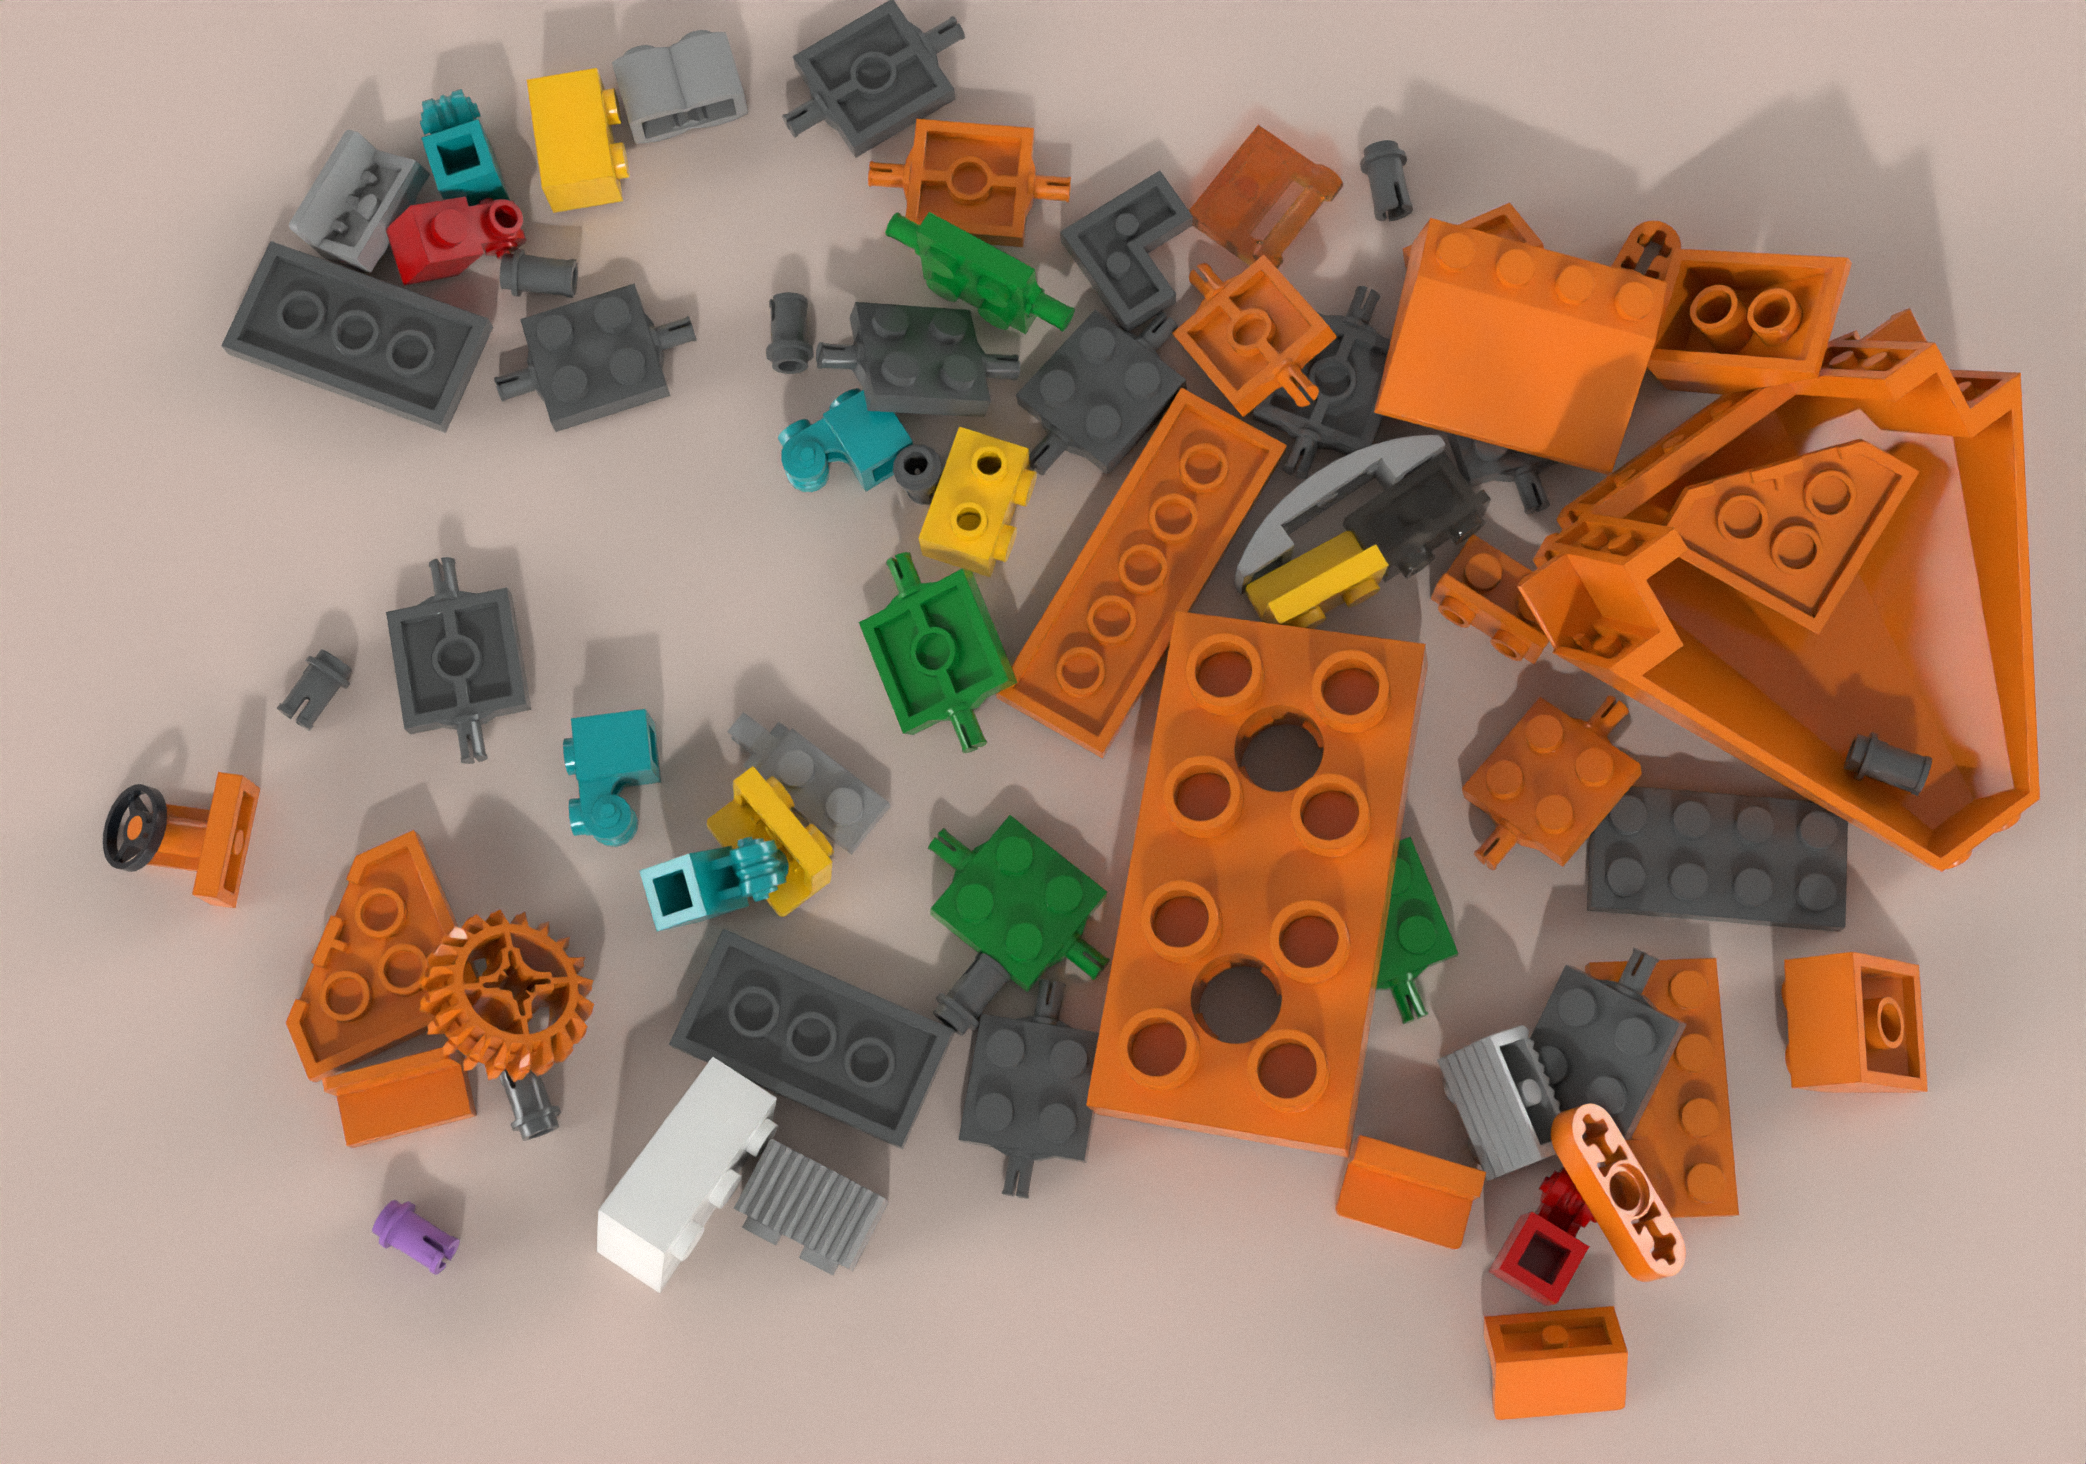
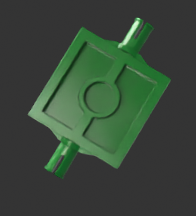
[885,212,1075,335]
[859,552,1018,753]
[928,815,1110,992]
[1376,836,1459,1024]

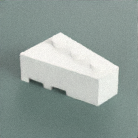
[597,1057,778,1293]

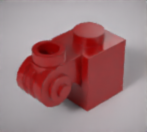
[385,197,527,286]
[1488,1166,1597,1306]

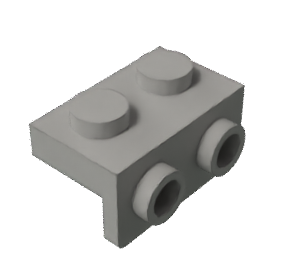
[289,130,430,273]

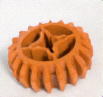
[419,909,594,1082]

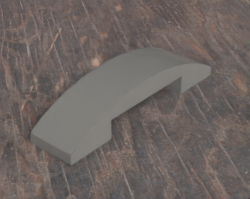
[1234,435,1446,595]

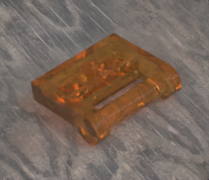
[1189,124,1344,269]

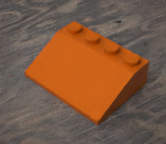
[1374,218,1668,475]

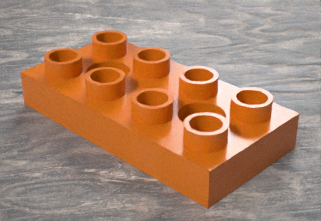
[1086,611,1428,1158]

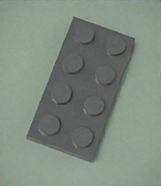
[221,241,493,433]
[1587,786,1848,932]
[669,929,955,1149]

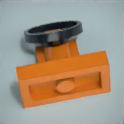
[103,772,261,908]

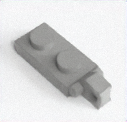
[727,712,890,855]

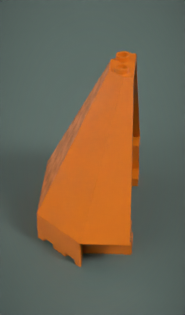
[1517,308,2040,872]

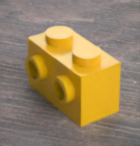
[526,68,630,213]
[918,426,1037,578]

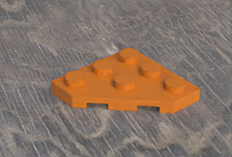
[1662,438,1920,635]
[285,830,479,1083]

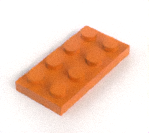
[1585,958,1739,1220]

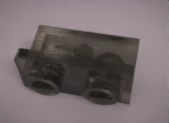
[1342,451,1491,583]

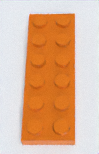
[996,387,1287,759]

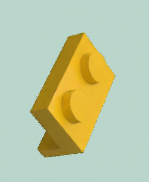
[1245,531,1389,629]
[707,766,834,917]

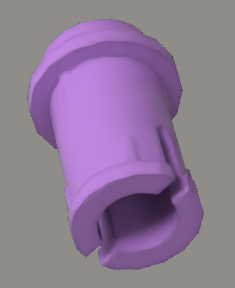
[372,1200,460,1275]

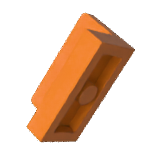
[322,1047,477,1148]
[1335,1135,1486,1250]
[1484,1306,1628,1420]

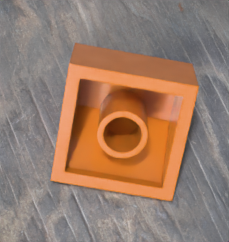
[1781,952,1928,1093]

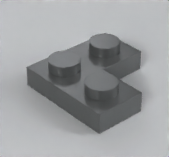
[1060,171,1193,332]

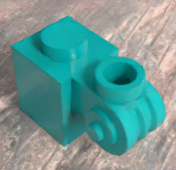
[420,89,510,206]
[778,388,914,492]
[563,709,661,847]
[639,837,789,932]

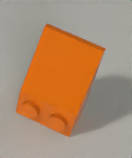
[1647,248,1852,395]

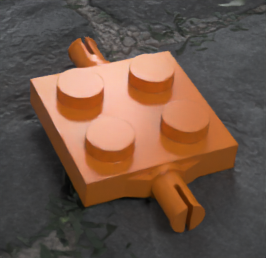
[868,119,1071,247]
[1172,254,1337,417]
[1461,695,1642,870]

